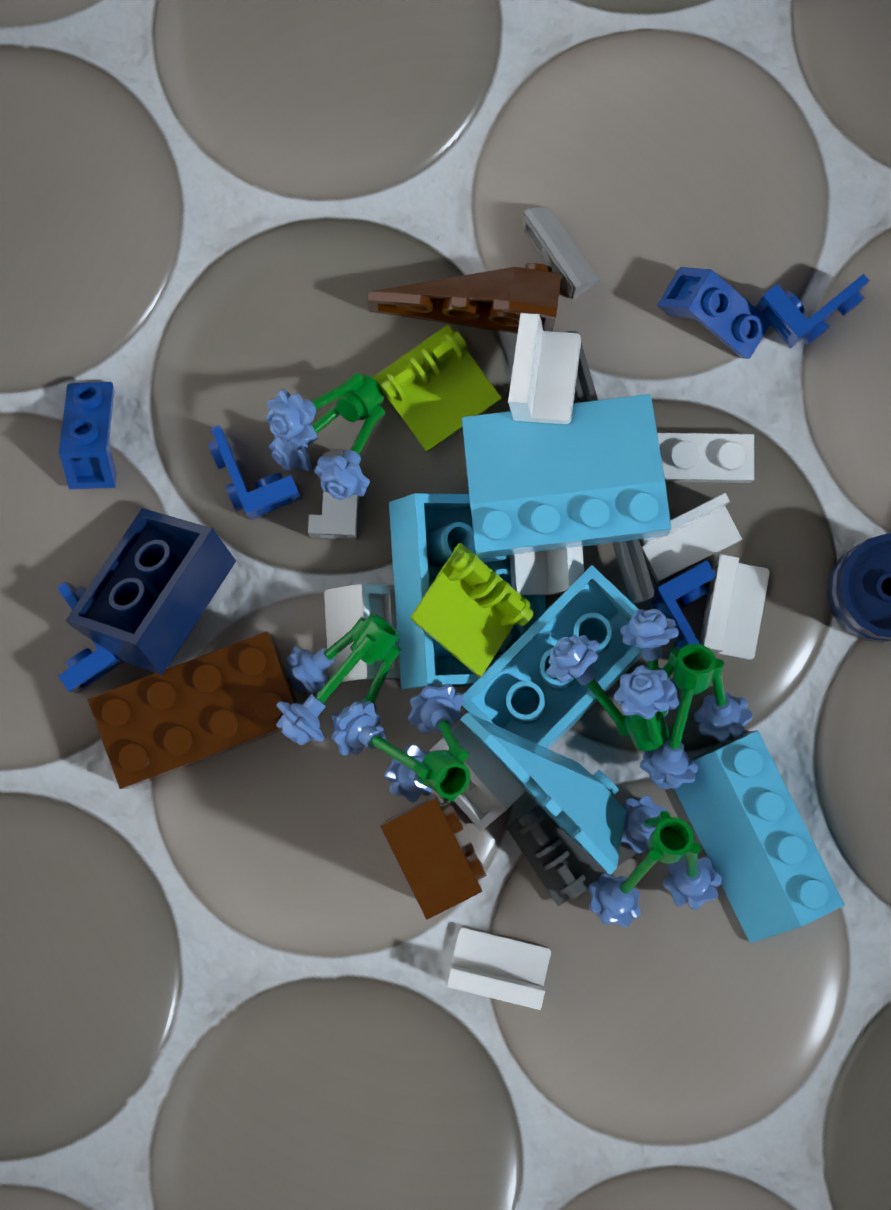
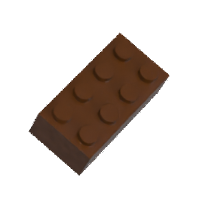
[87,631,298,789]
[380,795,487,920]

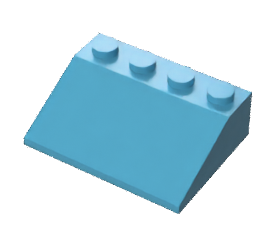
[462,394,671,559]
[389,493,546,689]

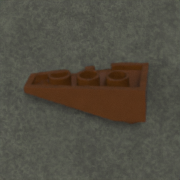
[368,263,561,334]

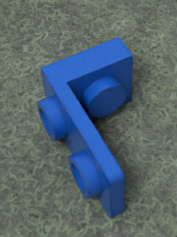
[657,267,771,359]
[755,274,870,348]
[59,382,117,489]
[208,425,302,520]
[651,561,716,649]
[57,582,124,693]

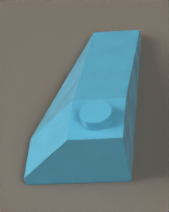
[460,712,626,875]

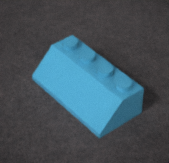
[461,565,642,749]
[673,730,845,943]

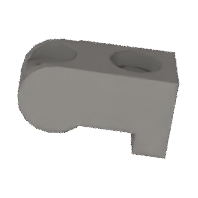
[308,449,359,540]

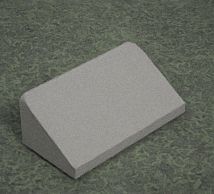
[521,207,599,299]

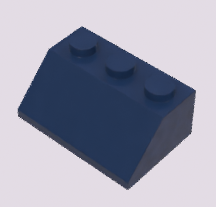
[65,508,236,675]

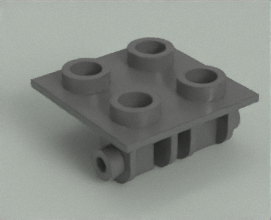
[506,805,637,906]

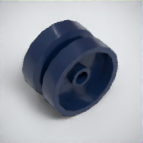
[827,533,891,643]

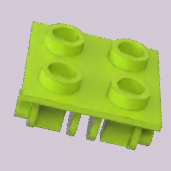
[373,325,502,452]
[410,543,534,677]

